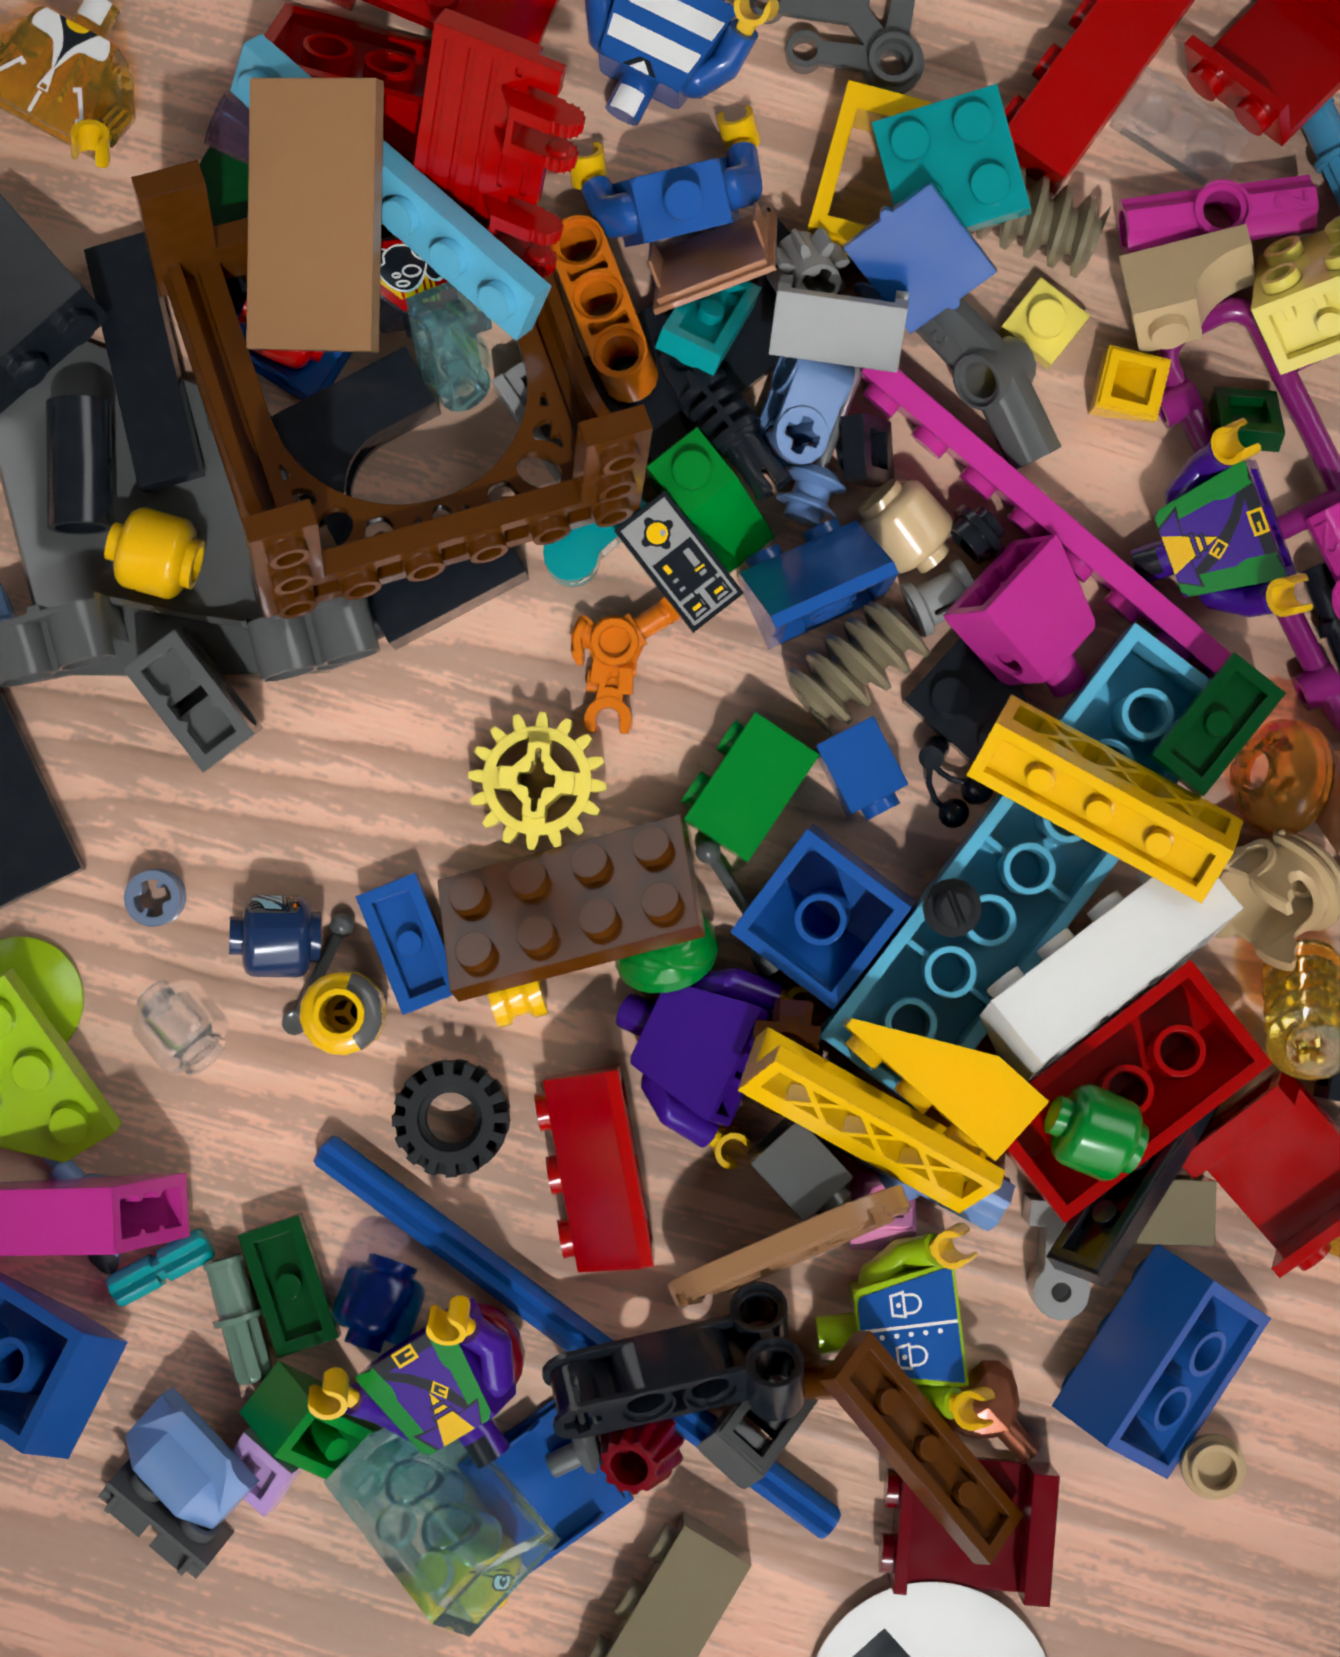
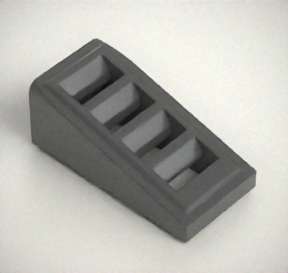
[697,1375,818,1489]

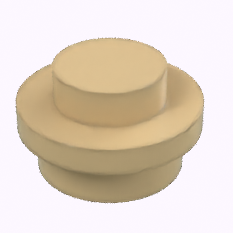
[1180,1434,1246,1500]

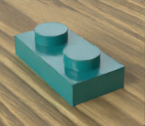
[655,281,762,376]

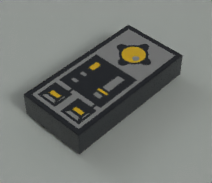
[613,491,744,633]

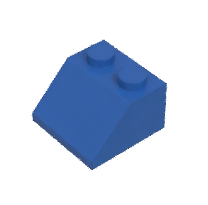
[730,823,915,1010]

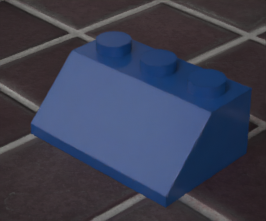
[1052,1244,1271,1479]

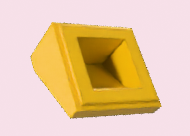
[1088,345,1171,423]

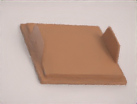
[648,202,777,315]

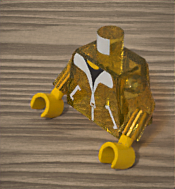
[0,0,136,168]

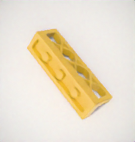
[966,694,1244,904]
[737,1027,1005,1213]

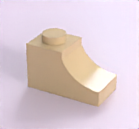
[1119,224,1256,353]

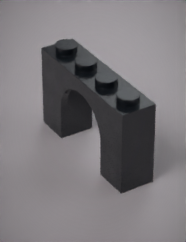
[0,194,110,414]
[271,346,529,650]

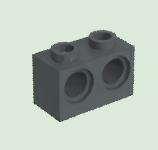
[122,627,264,772]
[747,1117,853,1221]

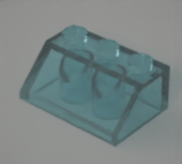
[324,1428,561,1637]

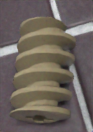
[976,166,1111,278]
[786,601,930,736]

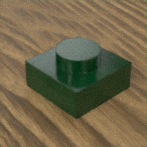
[1208,386,1285,452]

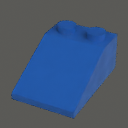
[738,518,899,650]
[0,1272,128,1459]

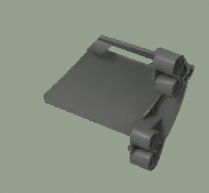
[0,342,380,687]

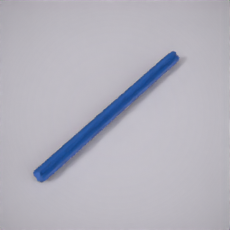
[313,1136,841,1539]

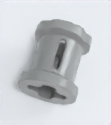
[901,559,974,637]

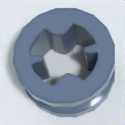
[124,868,187,927]

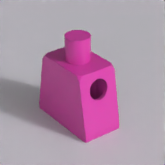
[943,534,1095,697]

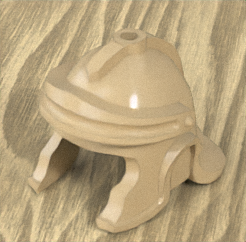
[1215,829,1340,972]

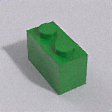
[680,712,820,864]

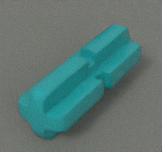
[106,1229,215,1306]

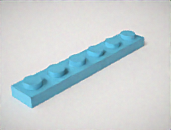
[230,34,552,341]

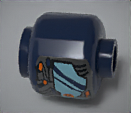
[229,895,321,978]

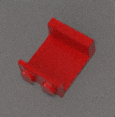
[1184,0,1340,146]
[1182,1065,1340,1278]

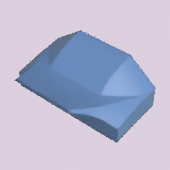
[125,1387,260,1530]

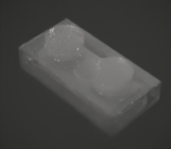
[1109,66,1253,187]

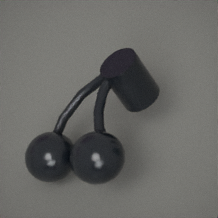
[919,736,994,828]

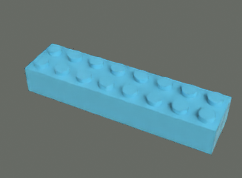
[821,623,1209,1115]

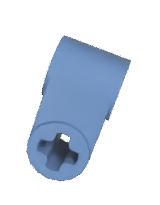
[759,356,855,466]

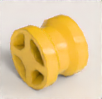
[488,980,549,1028]

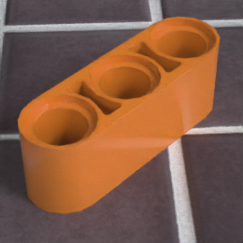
[550,215,659,403]

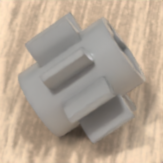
[766,227,850,294]

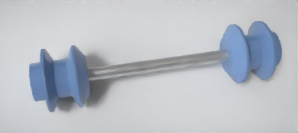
[776,282,905,527]

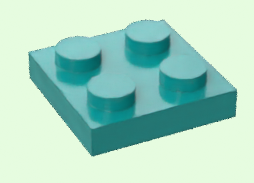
[871,83,1032,232]

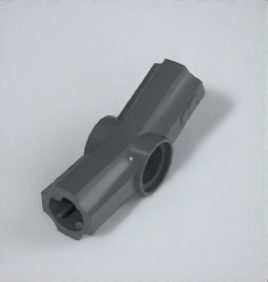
[915,298,1062,470]

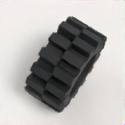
[392,1059,511,1178]

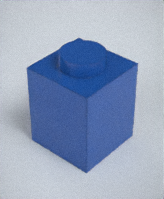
[813,716,909,821]

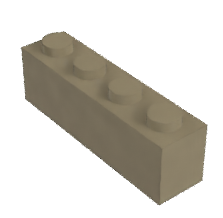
[585,1511,752,1657]

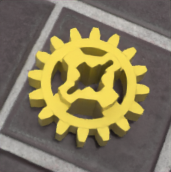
[468,711,607,851]

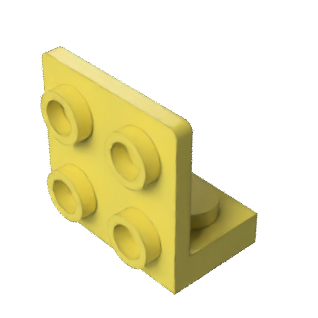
[1251,216,1340,375]

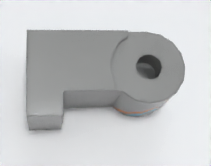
[1022,1192,1090,1321]

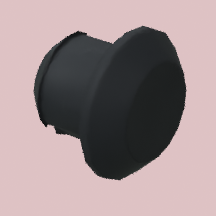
[923,878,982,937]

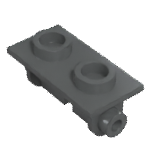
[98,1458,234,1579]

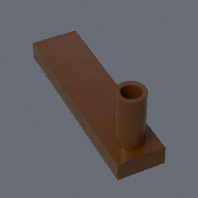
[804,1331,1023,1565]

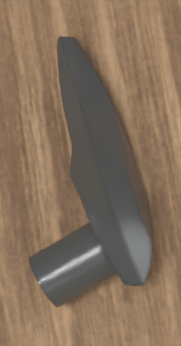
[545,1351,600,1478]

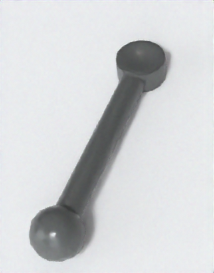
[282,913,355,1035]

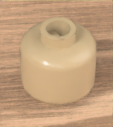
[858,478,953,574]

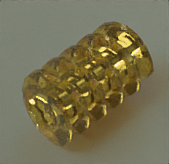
[1261,939,1340,1081]

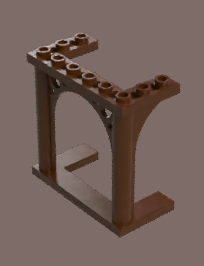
[131,160,653,619]

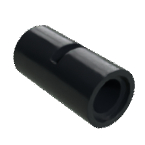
[46,395,113,535]

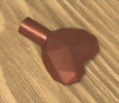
[943,1360,1041,1464]

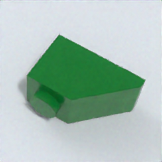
[647,427,775,574]
[239,1360,398,1494]

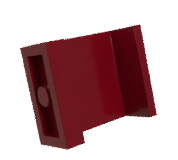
[878,1457,1060,1607]

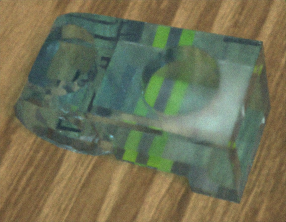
[406,282,492,412]

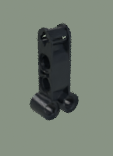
[542,1282,805,1439]

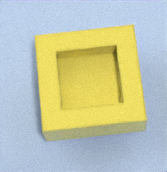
[999,277,1090,370]

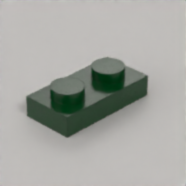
[1148,652,1286,797]
[238,1212,342,1358]

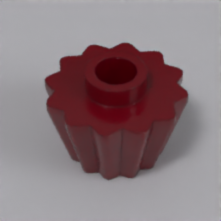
[599,1418,685,1495]

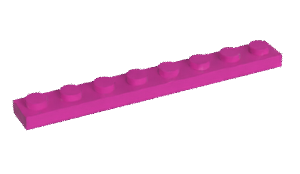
[861,368,1231,679]

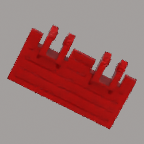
[413,8,586,279]

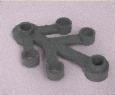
[750,0,924,94]

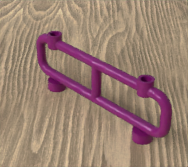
[1154,297,1340,732]

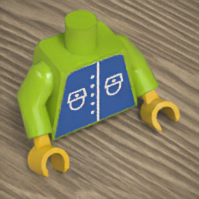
[815,1223,995,1431]

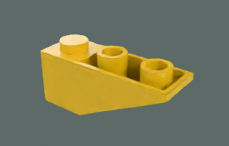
[841,1017,1049,1162]

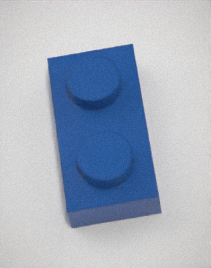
[355,873,453,1015]

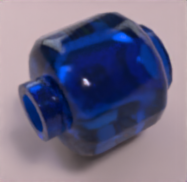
[331,1253,426,1354]

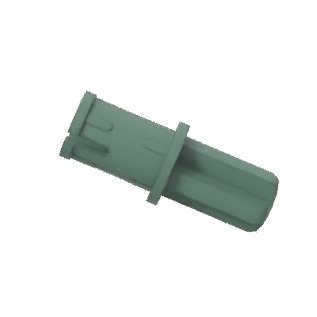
[203,1253,273,1385]

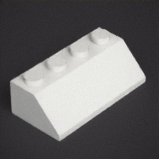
[980,871,1243,1082]

